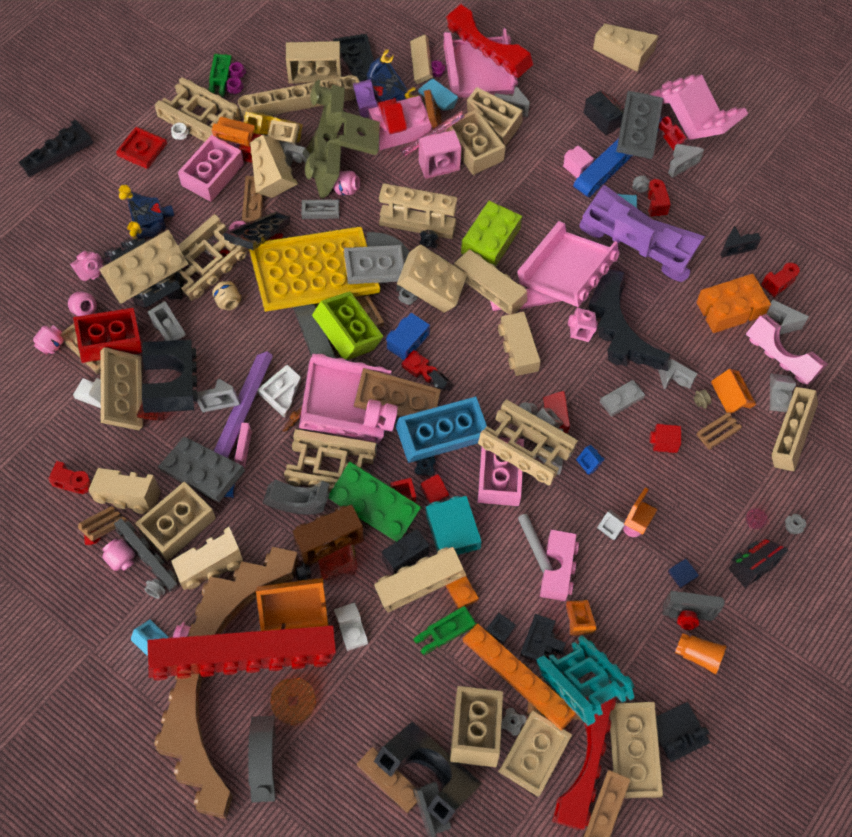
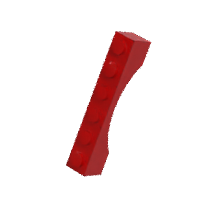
[446,4,533,78]
[552,687,616,830]

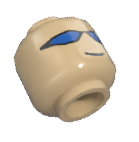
[212,281,241,310]

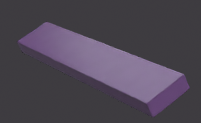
[214,351,273,458]

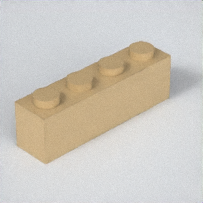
[454,249,527,315]
[772,387,818,472]
[374,547,466,613]

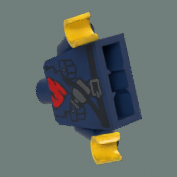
[366,49,418,102]
[119,185,175,239]

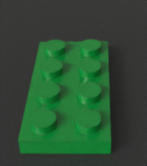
[328,461,422,542]

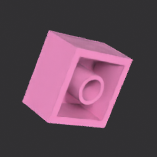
[419,130,461,179]

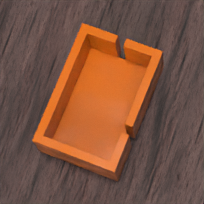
[696,274,771,333]
[256,578,328,631]

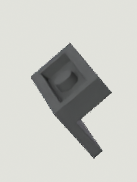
[413,782,451,837]

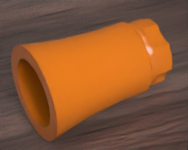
[675,633,727,675]

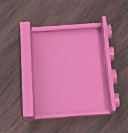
[444,28,518,98]
[517,221,619,307]
[299,354,391,444]

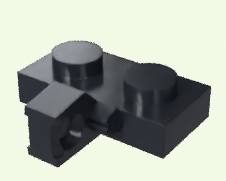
[520,614,566,662]

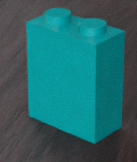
[426,496,482,555]

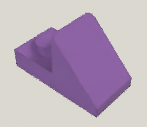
[353,80,377,118]

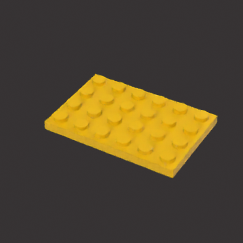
[249,227,380,312]

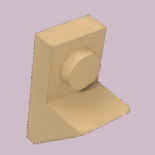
[268,120,300,145]

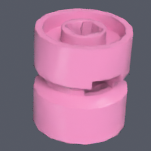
[363,399,398,432]

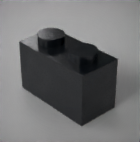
[381,529,429,575]

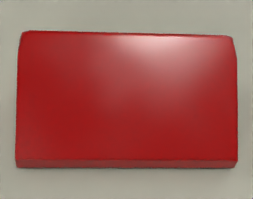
[543,391,570,433]

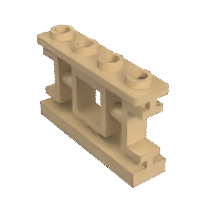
[155,77,240,142]
[379,184,457,239]
[168,214,248,301]
[478,399,578,485]
[284,429,377,491]

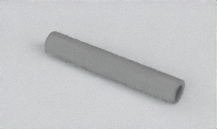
[518,514,553,574]

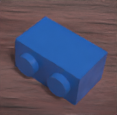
[386,313,430,360]

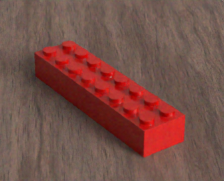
[147,626,336,681]

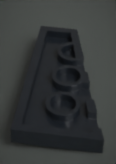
[333,33,374,82]
[19,119,93,177]
[224,212,290,250]

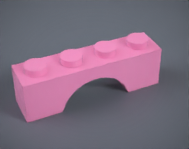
[746,314,828,385]

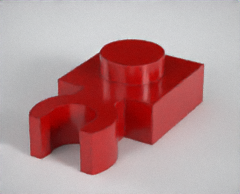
[658,116,686,150]
[401,350,438,383]

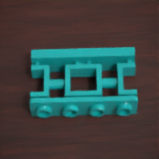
[536,635,635,726]

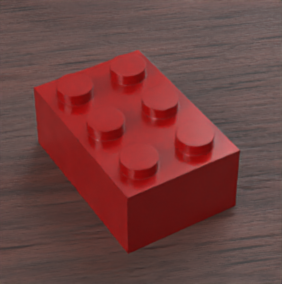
[73,308,142,363]

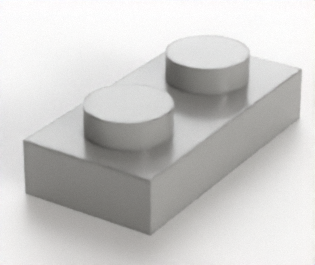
[600,380,645,417]

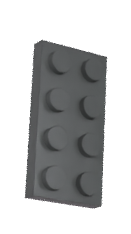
[616,91,663,159]
[158,437,245,502]

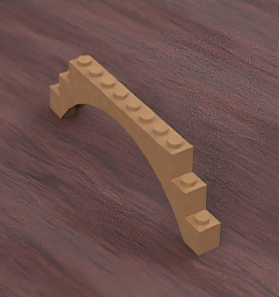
[154,547,299,819]

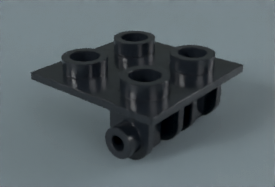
[656,702,710,763]

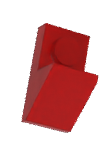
[378,99,407,135]

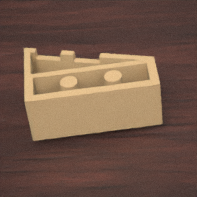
[593,24,658,72]
[467,87,522,147]
[250,135,298,198]
[88,468,161,514]
[171,527,243,590]

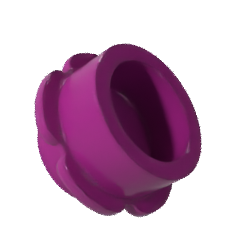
[431,61,445,77]
[229,62,246,78]
[226,77,244,94]

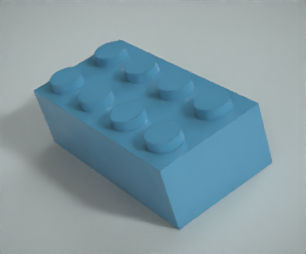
[395,397,487,463]

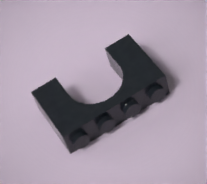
[142,340,198,413]
[373,722,482,826]

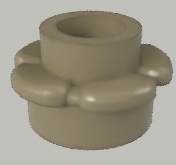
[694,389,712,409]

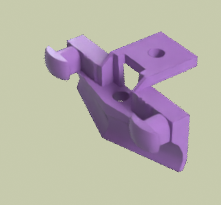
[579,185,705,282]

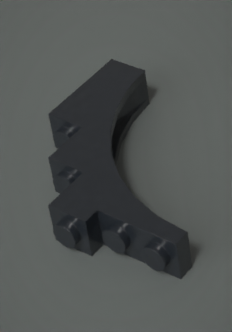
[589,269,671,371]

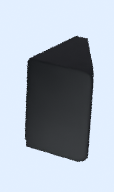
[168,273,184,300]

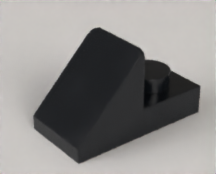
[720,226,761,258]

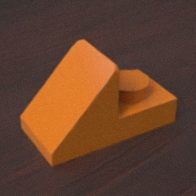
[566,600,596,636]

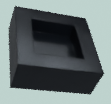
[429,370,454,391]
[486,612,516,644]

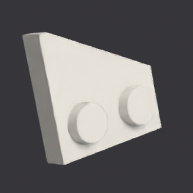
[258,365,301,418]

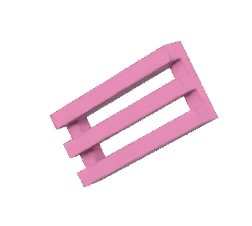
[235,423,252,468]

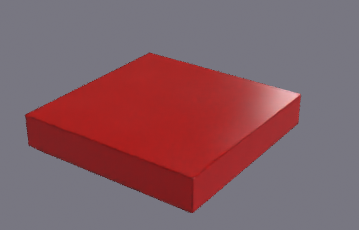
[116,127,167,169]

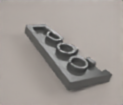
[114,518,178,593]

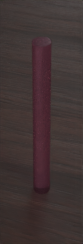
[401,110,465,156]

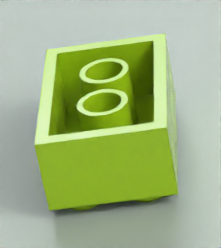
[461,201,522,267]
[312,291,384,360]

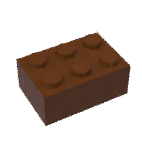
[292,504,364,566]

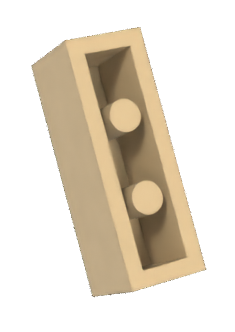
[498,312,540,376]

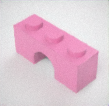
[540,530,579,601]

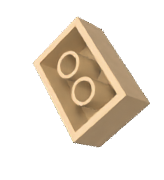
[286,41,341,84]
[445,109,505,175]
[397,244,467,313]
[135,482,216,561]
[450,686,503,767]

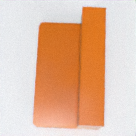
[211,117,255,147]
[711,369,757,414]
[624,487,658,535]

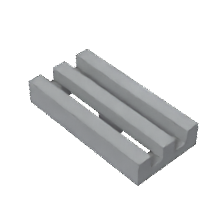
[302,199,339,219]

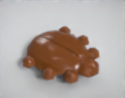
[282,407,302,432]

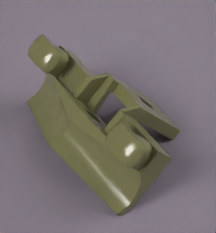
[305,79,380,198]

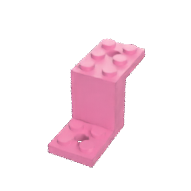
[650,75,748,140]

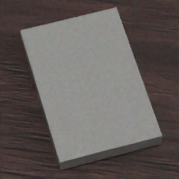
[344,245,404,284]

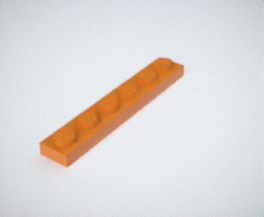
[463,624,577,731]

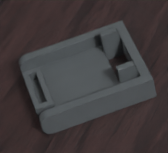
[662,591,724,621]

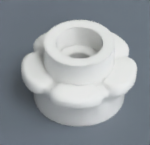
[171,123,189,140]

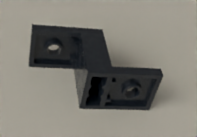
[102,237,180,307]

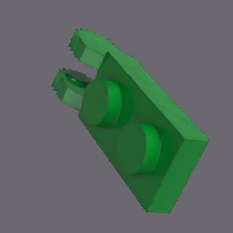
[208,54,232,97]
[413,606,476,655]

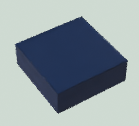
[668,559,699,589]

